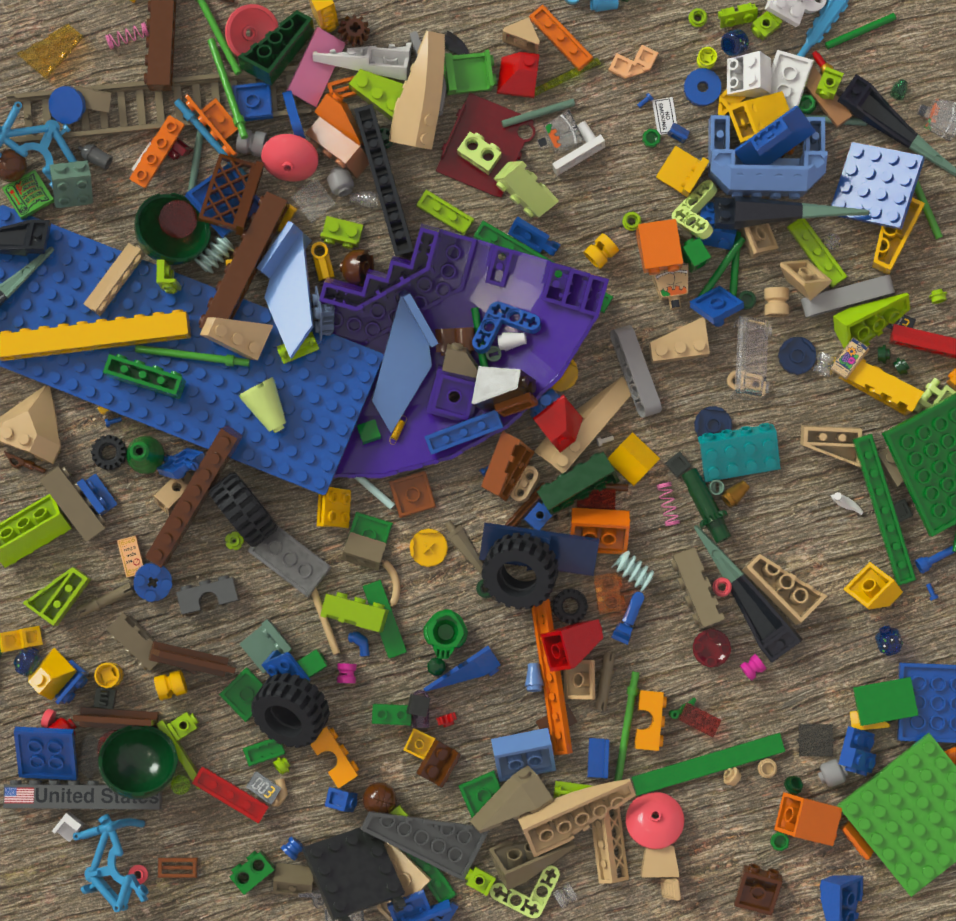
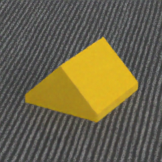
[608,432,660,486]

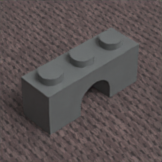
[176,575,240,615]

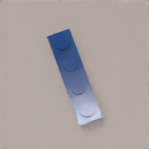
[424,409,504,455]

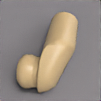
[271,778,288,807]

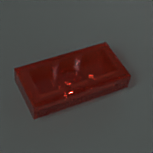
[577,489,616,510]
[678,702,721,737]

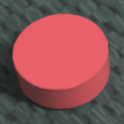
[41,709,56,728]

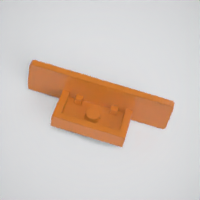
[185,94,238,157]
[130,115,185,188]

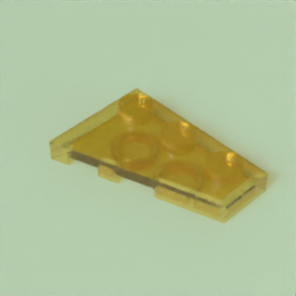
[17,24,84,79]

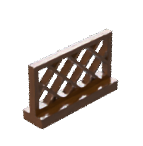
[198,153,264,236]
[149,641,236,677]
[73,707,159,729]

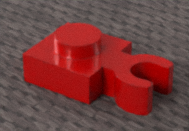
[436,712,457,728]

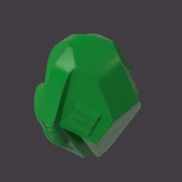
[423,609,468,659]

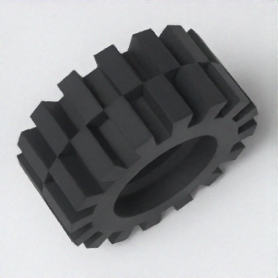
[91,435,127,470]
[553,589,588,624]

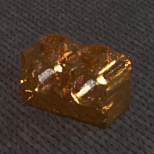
[593,573,625,614]

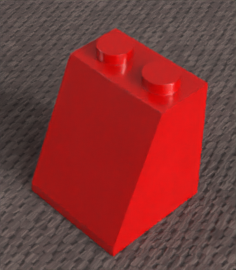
[540,619,604,672]

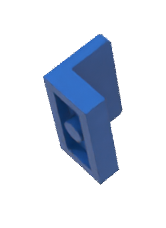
[587,738,609,779]

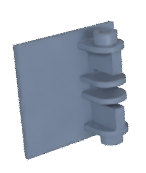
[312,286,335,340]

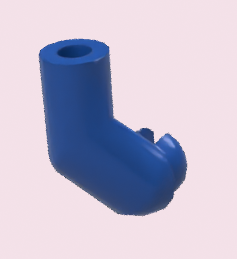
[348,631,370,657]

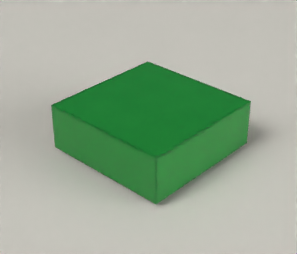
[357,419,381,445]

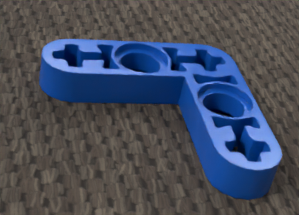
[282,90,306,139]
[472,302,541,354]

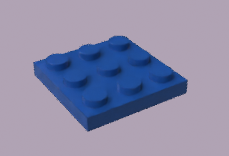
[185,164,260,238]
[14,726,78,780]

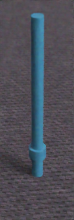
[174,98,248,182]

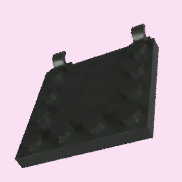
[302,827,406,921]

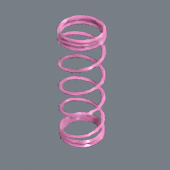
[106,22,149,49]
[657,482,680,526]

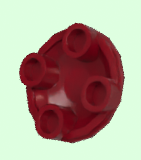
[693,629,731,668]

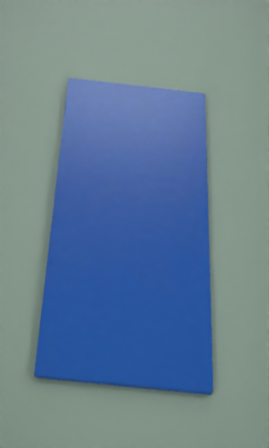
[0,205,384,495]

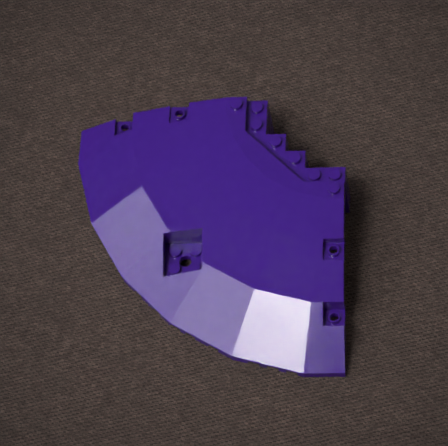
[315,224,609,478]

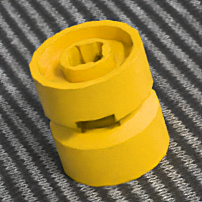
[583,233,619,269]
[94,663,124,688]
[154,669,188,701]

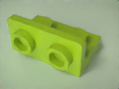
[320,216,364,249]
[156,260,182,294]

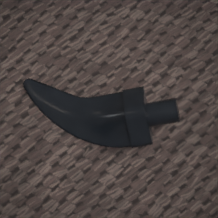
[436,31,470,55]

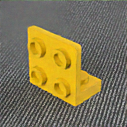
[656,146,709,197]

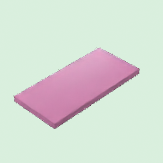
[287,27,345,107]

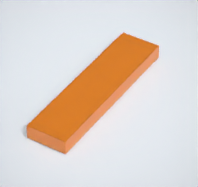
[529,5,593,71]

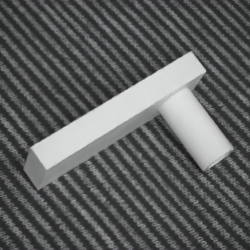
[552,121,605,176]

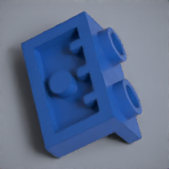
[77,474,118,516]

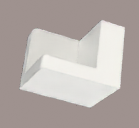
[52,812,85,842]

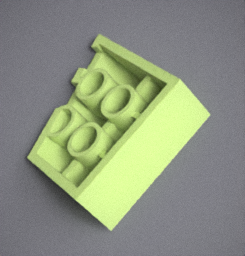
[494,161,559,218]

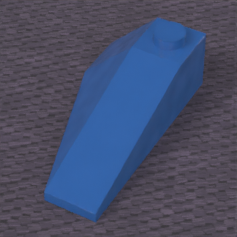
[423,646,501,692]
[820,875,863,921]

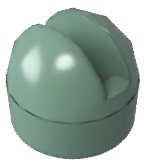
[486,346,501,362]
[709,480,725,495]

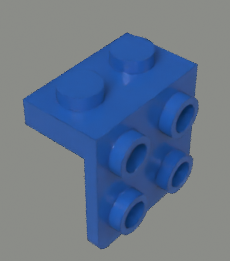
[695,202,737,250]
[262,650,310,683]
[55,659,90,705]

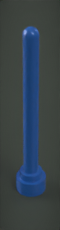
[915,545,955,574]

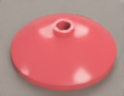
[225,4,279,57]
[261,134,319,182]
[626,792,684,849]

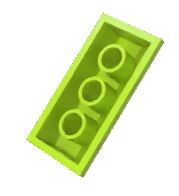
[0,494,72,568]

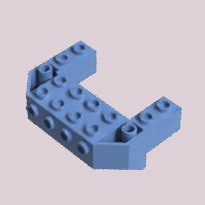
[708,115,828,199]

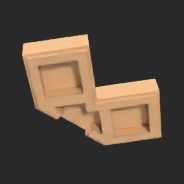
[608,45,659,79]

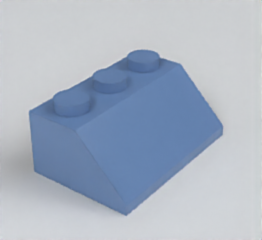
[491,728,556,782]

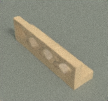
[84,243,145,316]
[591,807,629,884]

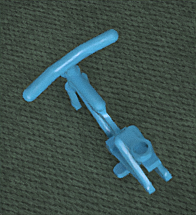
[0,101,77,188]
[73,814,149,912]

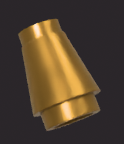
[721,480,750,508]

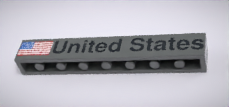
[3,780,163,810]

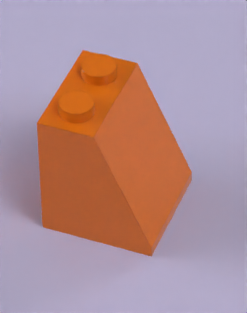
[636,219,683,275]
[774,792,842,846]

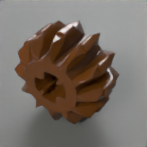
[338,14,370,48]

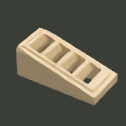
[660,877,681,900]

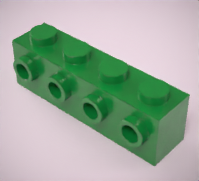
[103,354,186,399]

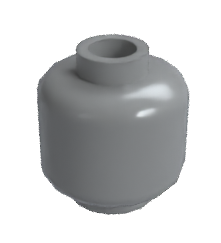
[327,167,354,197]
[818,759,848,788]

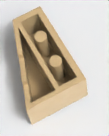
[200,317,273,360]
[649,317,710,364]
[800,425,862,467]

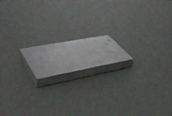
[248,525,332,598]

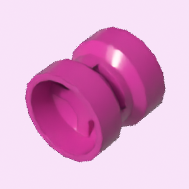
[740,654,767,681]
[337,663,357,684]

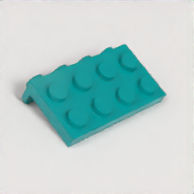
[698,423,781,482]

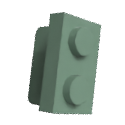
[49,160,93,208]

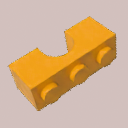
[634,690,667,751]
[310,726,360,789]

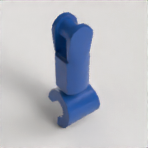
[611,592,644,645]

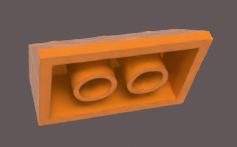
[570,508,630,554]

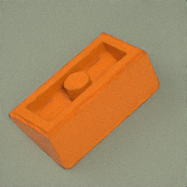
[840,820,874,860]

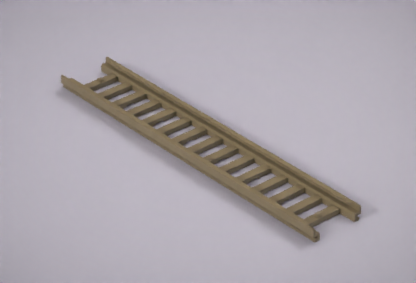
[6,65,312,144]

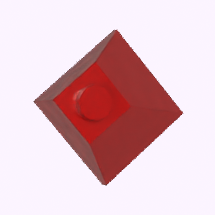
[497,52,540,98]
[533,395,583,453]

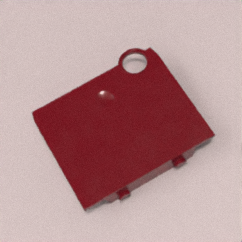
[436,93,535,198]

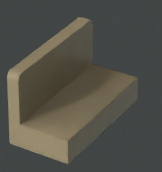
[342,532,386,571]
[273,863,314,898]

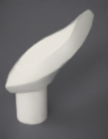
[830,492,863,515]

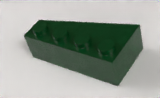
[238,10,315,86]
[537,452,620,515]

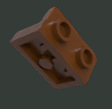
[416,739,461,788]

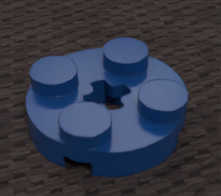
[133,563,172,602]

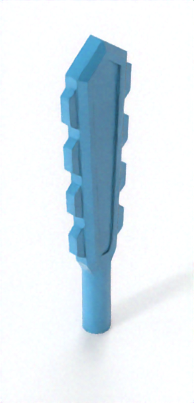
[797,0,849,57]

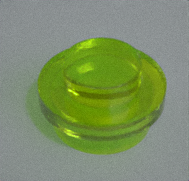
[171,775,190,795]

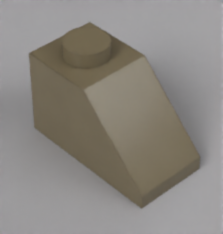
[442,343,478,378]

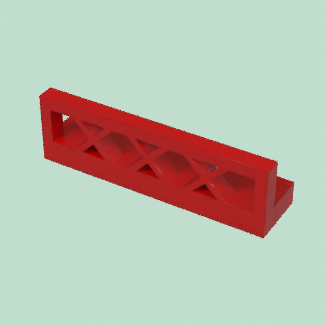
[889,324,956,359]
[192,766,269,824]

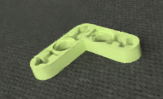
[672,180,717,239]
[490,865,560,918]

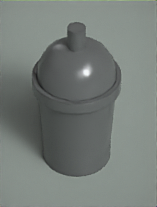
[78,144,113,170]

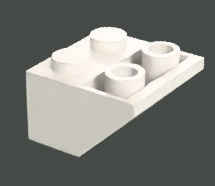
[727,51,771,98]

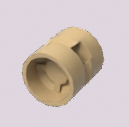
[764,287,789,317]

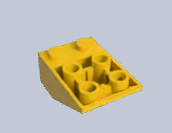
[727,91,790,144]

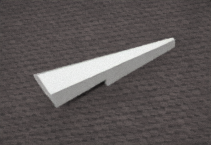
[313,43,412,81]

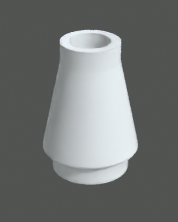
[497,332,527,351]

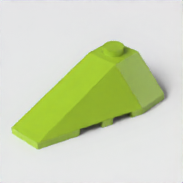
[833,293,910,349]

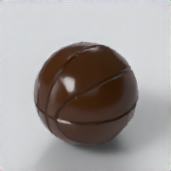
[0,149,27,182]
[363,782,397,814]

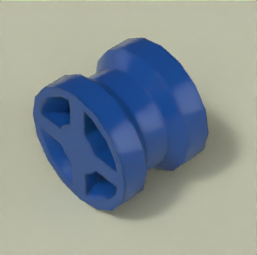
[281,836,304,861]

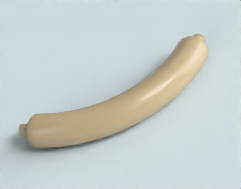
[381,560,400,607]

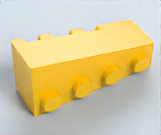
[872,197,925,275]
[839,359,924,416]

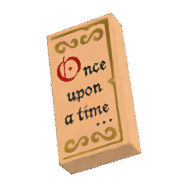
[117,535,144,578]

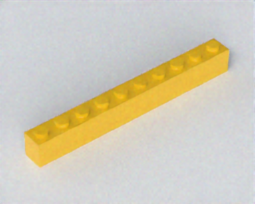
[0,310,191,361]

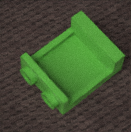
[444,49,496,95]

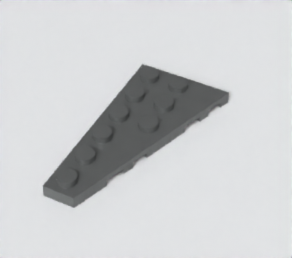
[360,811,489,881]

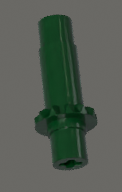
[681,468,732,544]

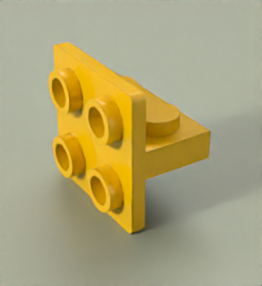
[317,487,351,528]

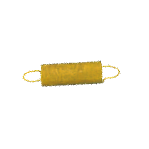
[389,415,407,445]

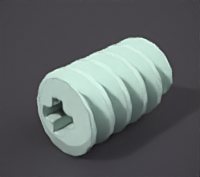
[194,236,235,274]
[611,550,654,592]

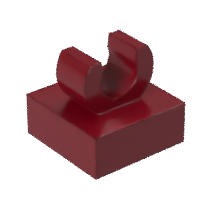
[168,138,193,160]

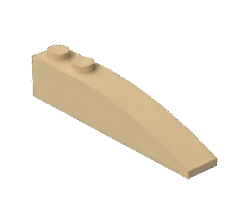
[388,31,445,150]
[534,377,631,474]
[518,779,636,857]

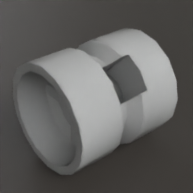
[236,129,267,157]

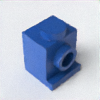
[524,502,553,530]

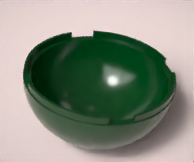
[134,193,211,265]
[98,725,178,800]

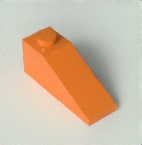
[314,92,364,146]

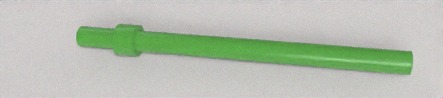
[195,0,242,75]
[207,38,248,139]
[135,345,250,367]
[614,671,640,781]

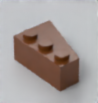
[481,431,535,501]

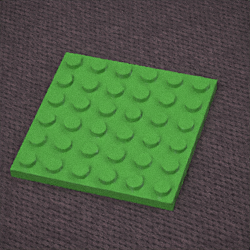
[837,733,956,897]

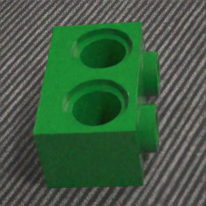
[681,237,711,273]
[297,649,329,678]
[372,704,412,726]
[229,850,276,895]

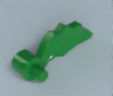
[669,698,696,719]

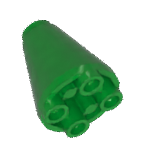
[126,436,165,474]

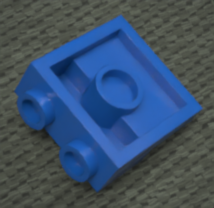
[838,726,876,776]

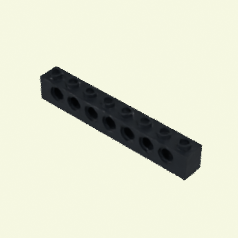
[354,104,414,257]

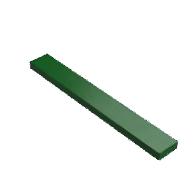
[473,221,614,314]
[852,433,916,586]
[631,733,786,796]

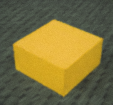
[403,728,436,760]

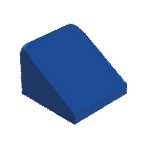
[667,123,690,143]

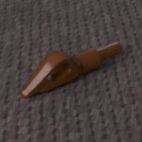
[4,451,46,473]

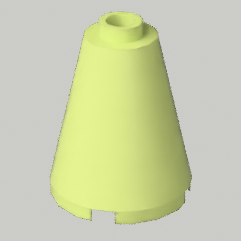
[239,377,286,433]

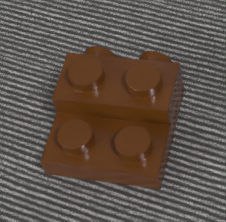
[734,863,783,916]

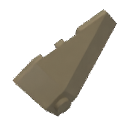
[470,765,554,833]

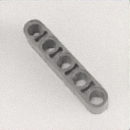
[801,275,895,318]
[610,325,662,418]

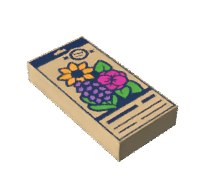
[830,338,870,380]

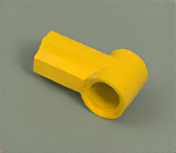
[311,242,335,281]

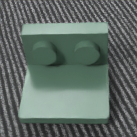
[240,619,293,673]

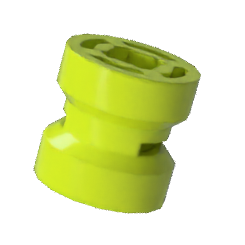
[697,47,717,69]

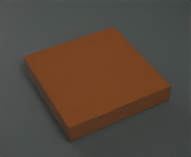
[389,471,436,518]

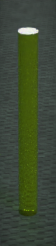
[534,57,601,97]

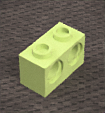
[457,132,501,175]

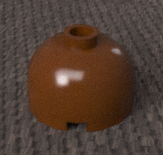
[340,249,374,287]

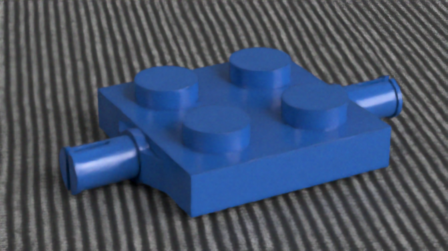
[156,448,205,479]

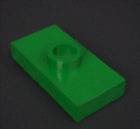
[243,739,286,767]

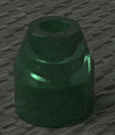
[890,79,908,100]

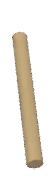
[311,588,340,655]

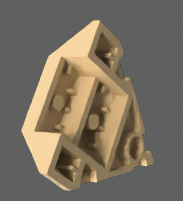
[0,385,61,464]

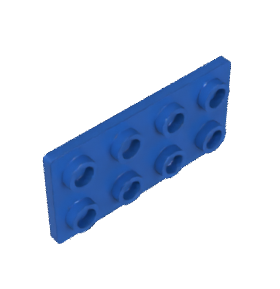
[735,105,816,165]

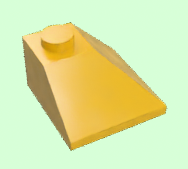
[843,562,903,610]
[28,648,77,700]

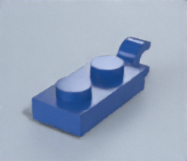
[508,216,560,256]

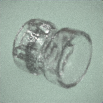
[813,353,837,377]
[552,883,579,909]

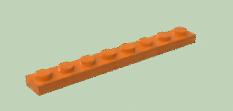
[531,599,573,755]

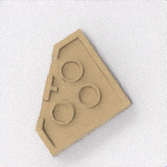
[377,842,432,921]

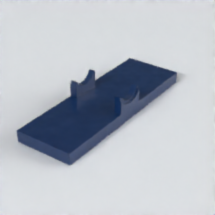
[479,522,599,576]

